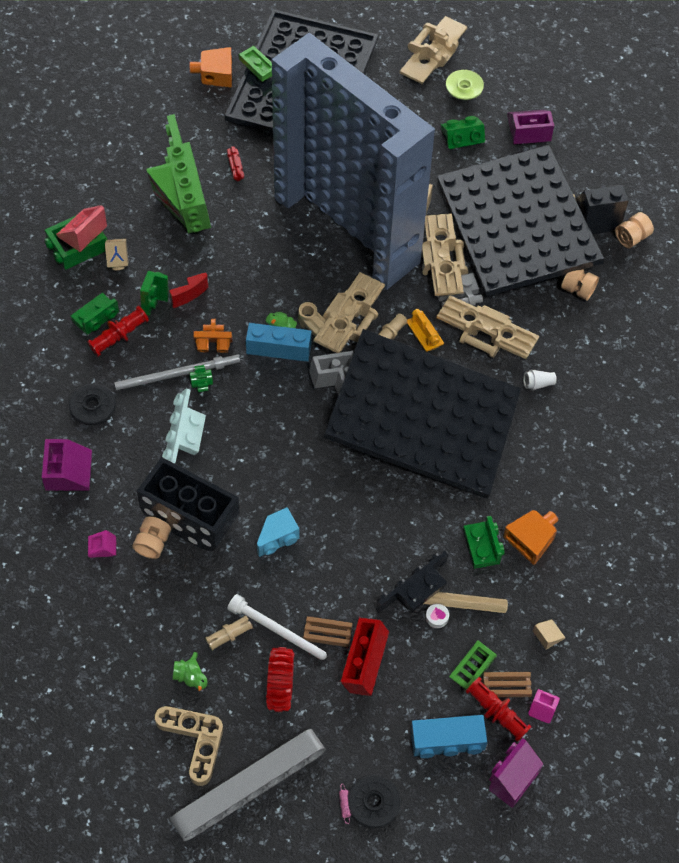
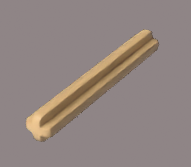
[424,592,508,613]

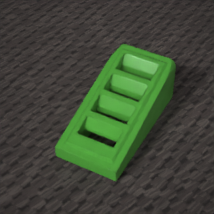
[449,640,497,690]

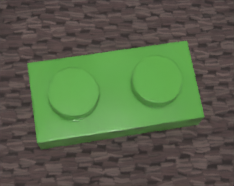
[239,46,272,82]

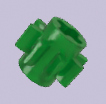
[190,365,213,392]

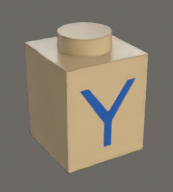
[105,239,129,270]

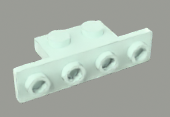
[162,388,206,464]

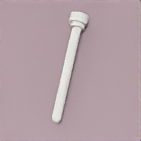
[227,594,327,660]

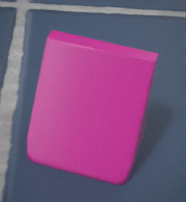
[88,530,116,558]
[528,689,560,723]

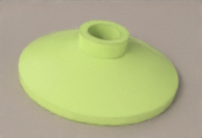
[446,70,484,100]

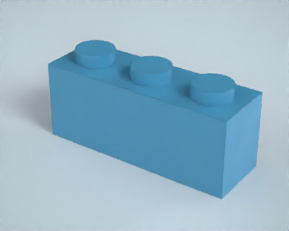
[246,323,312,362]
[411,715,487,758]

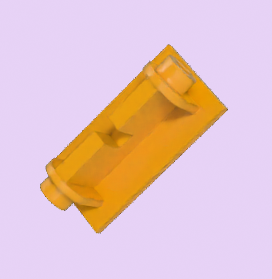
[407,309,444,352]

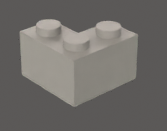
[309,351,354,395]

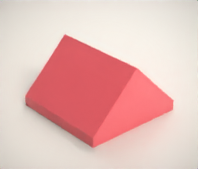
[56,205,107,252]

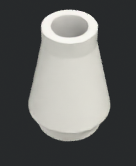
[523,370,556,391]

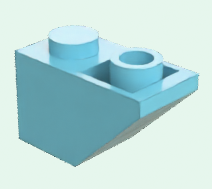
[257,508,299,557]

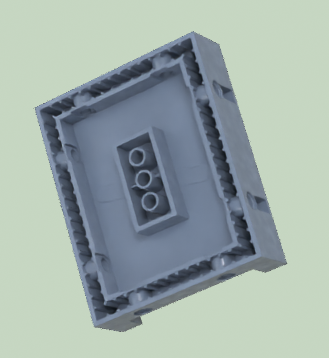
[272,33,435,290]

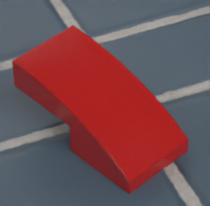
[169,272,208,308]

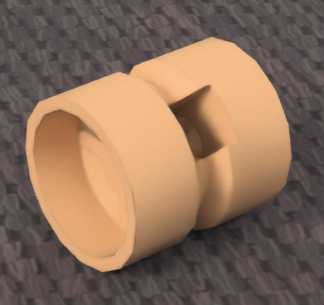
[615,212,654,248]
[561,269,599,301]
[132,517,171,559]

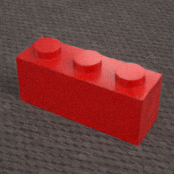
[341,618,389,696]

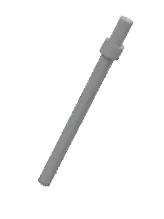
[114,354,240,390]

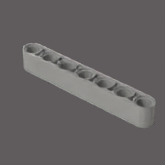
[171,729,326,841]

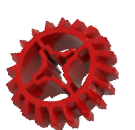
[266,647,294,712]

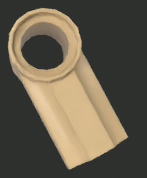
[298,302,326,337]

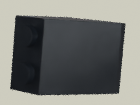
[575,185,629,234]

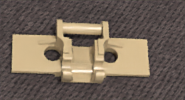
[400,16,467,84]
[421,214,468,296]
[314,272,385,353]
[437,295,539,359]

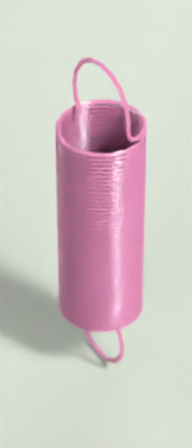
[339,784,351,824]

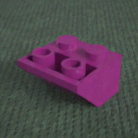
[507,109,554,144]
[42,439,92,491]
[489,738,543,808]

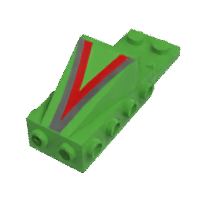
[147,114,211,233]

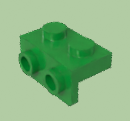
[441,116,485,149]

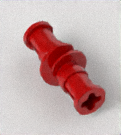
[87,306,149,356]
[465,677,532,742]

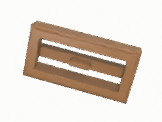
[303,616,352,647]
[483,672,532,697]

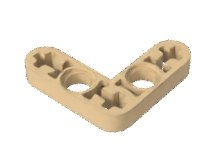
[155,706,223,786]

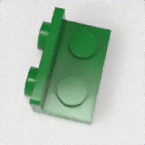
[140,271,169,316]
[70,292,119,335]
[463,516,504,569]

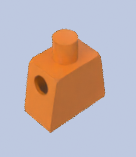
[190,47,232,87]
[503,510,558,565]

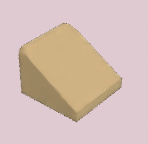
[533,619,565,649]

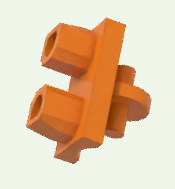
[194,319,233,353]

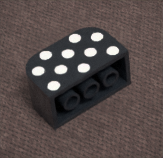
[137,457,240,551]

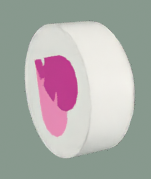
[426,604,449,628]

